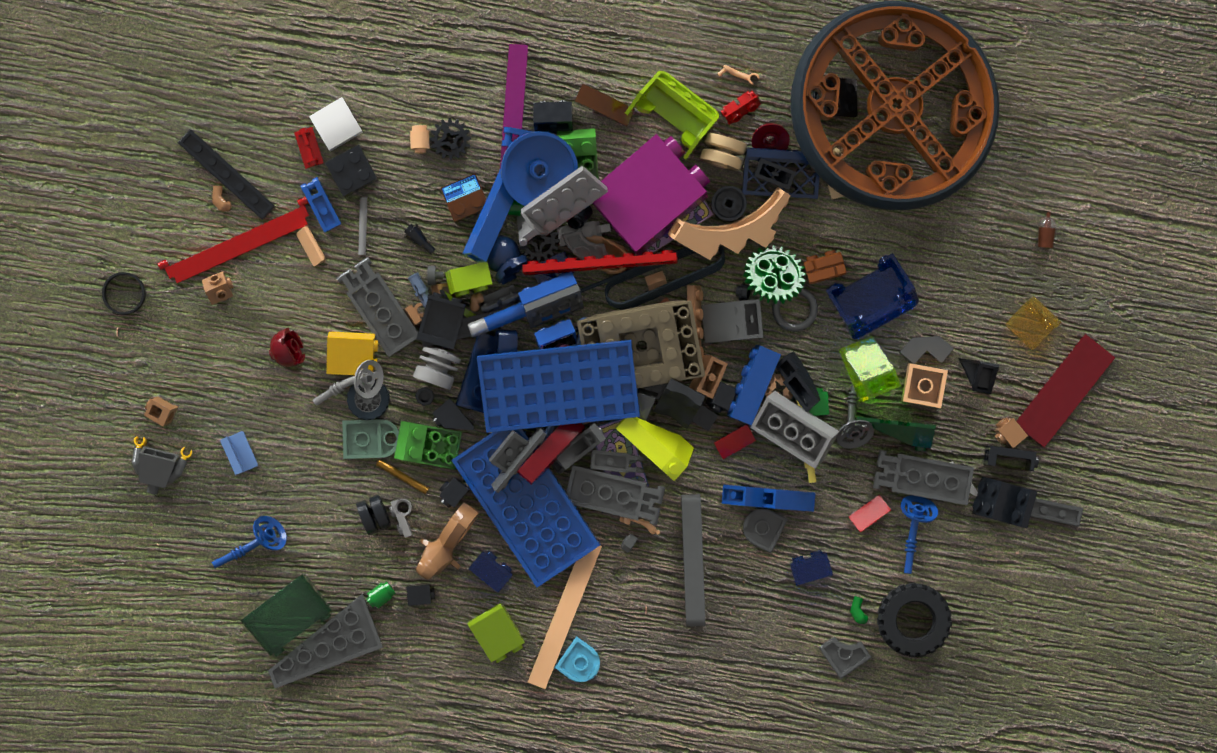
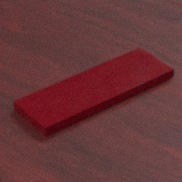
[1016,334,1116,448]

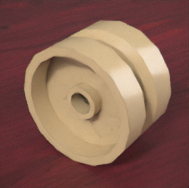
[699,133,747,171]

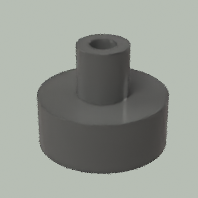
[427,266,443,285]

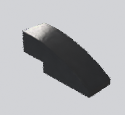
[776,351,820,412]

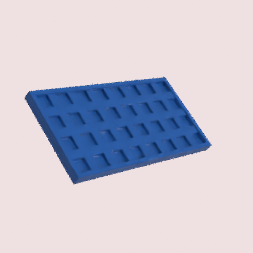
[477,340,640,433]

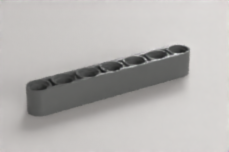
[681,494,705,627]

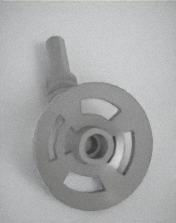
[313,360,384,406]

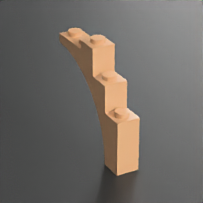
[668,187,791,260]

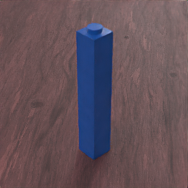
[462,168,514,263]

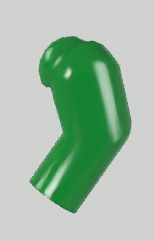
[850,596,868,624]

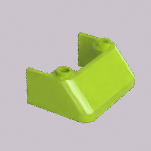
[625,71,719,159]

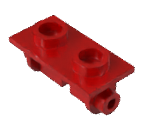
[720,90,761,125]
[294,127,324,169]

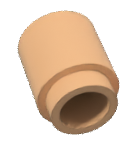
[410,125,430,154]

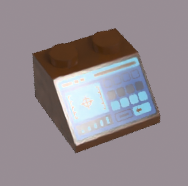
[440,173,486,223]

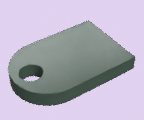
[342,419,399,459]

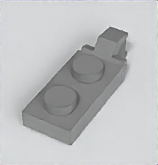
[557,221,611,247]

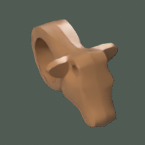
[416,502,479,580]

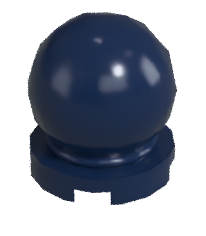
[486,235,529,285]

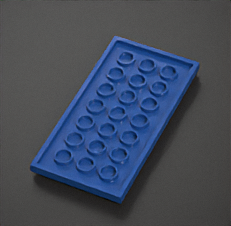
[451,429,601,587]

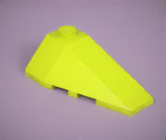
[615,417,694,481]

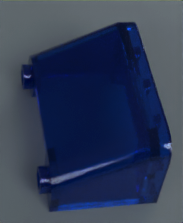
[826,253,919,339]

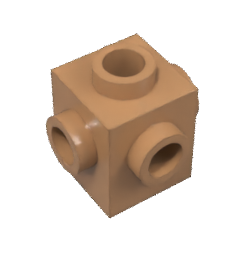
[202,271,234,305]

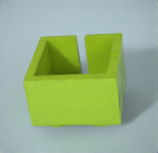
[445,262,492,297]

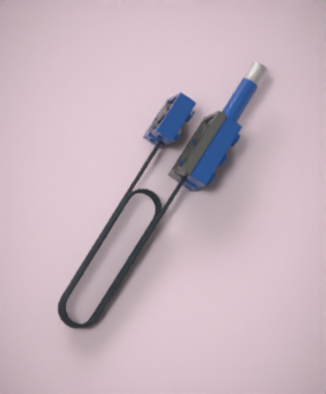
[468,244,725,349]

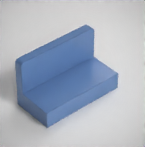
[220,431,258,475]

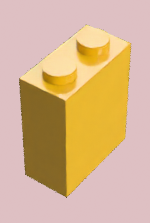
[326,332,378,375]

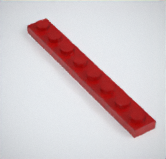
[522,250,678,276]

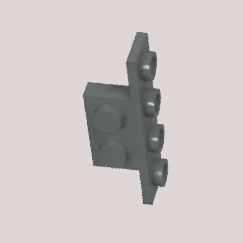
[489,427,546,493]

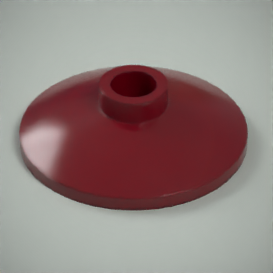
[751,123,790,150]

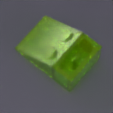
[839,336,902,403]

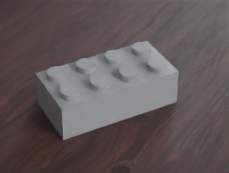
[750,391,840,469]

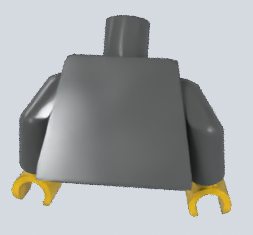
[132,436,192,494]

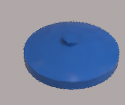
[501,131,578,206]

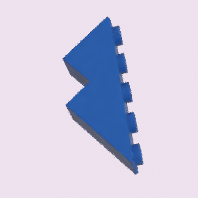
[722,485,815,512]

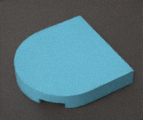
[554,636,600,682]

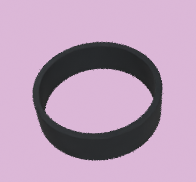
[102,272,146,315]

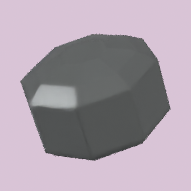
[621,534,638,553]

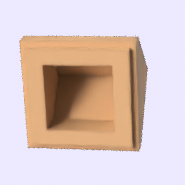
[645,271,667,291]

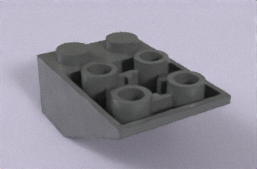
[702,299,763,343]

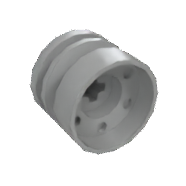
[413,346,461,390]

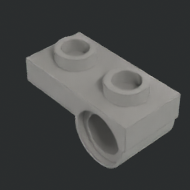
[389,499,413,538]

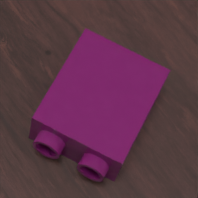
[592,134,710,256]

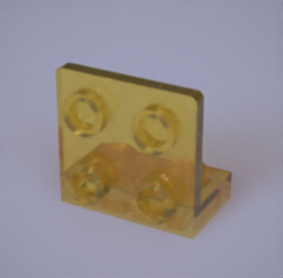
[1005,296,1062,350]

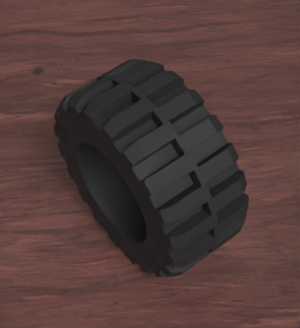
[877,583,952,658]

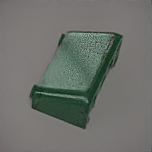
[241,573,333,657]

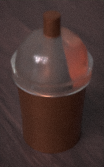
[1038,212,1057,248]

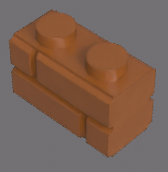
[803,250,847,285]

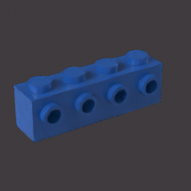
[727,345,781,426]

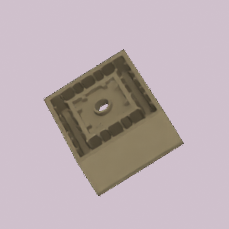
[577,301,705,388]

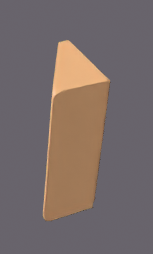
[296,226,326,267]

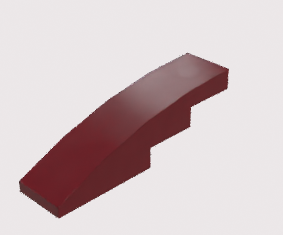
[517,423,585,485]

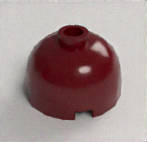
[269,328,305,367]

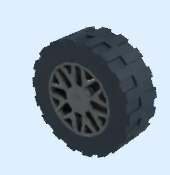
[347,379,390,420]

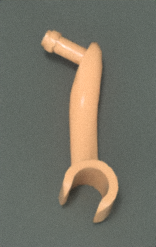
[717,65,760,85]
[619,517,660,535]

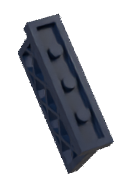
[742,147,820,199]

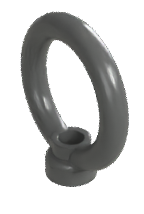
[772,287,818,332]

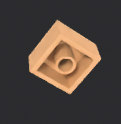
[901,363,948,409]

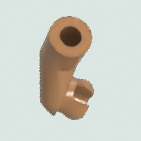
[212,186,231,212]
[470,293,484,312]

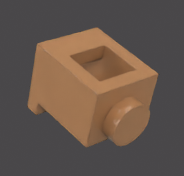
[144,396,178,427]

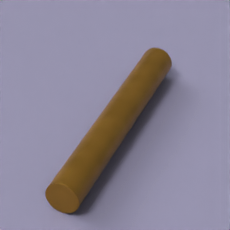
[376,459,429,494]

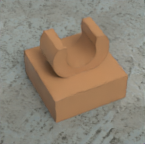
[404,303,424,327]

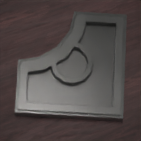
[819,637,872,679]

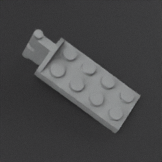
[517,166,608,246]

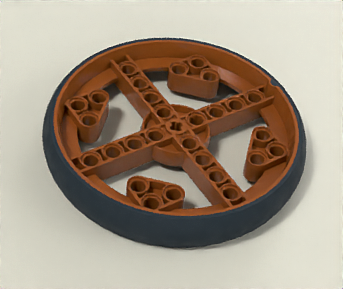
[790,1,999,210]

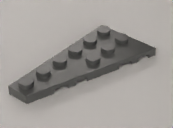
[268,593,383,688]

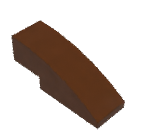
[575,84,635,127]

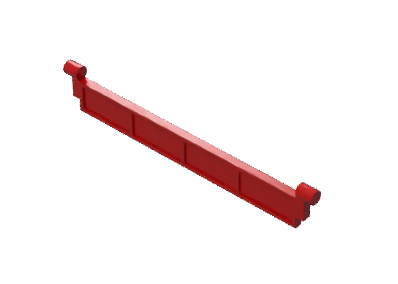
[157,197,309,284]

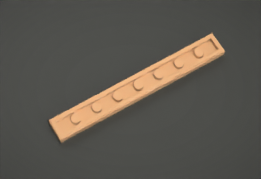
[528,546,602,689]

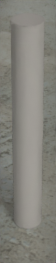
[358,197,368,255]

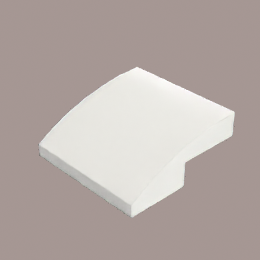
[309,97,363,152]

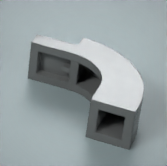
[552,423,606,474]

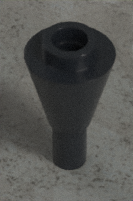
[404,223,435,254]

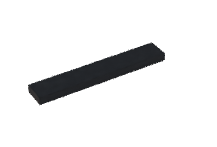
[178,129,276,220]

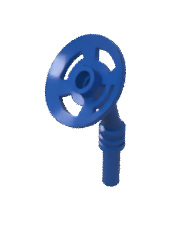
[900,495,938,574]
[212,516,287,569]

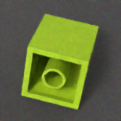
[467,602,525,663]

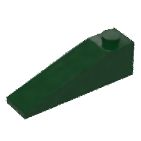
[855,417,936,451]

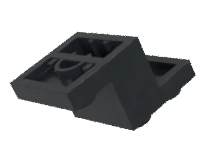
[972,477,1037,529]

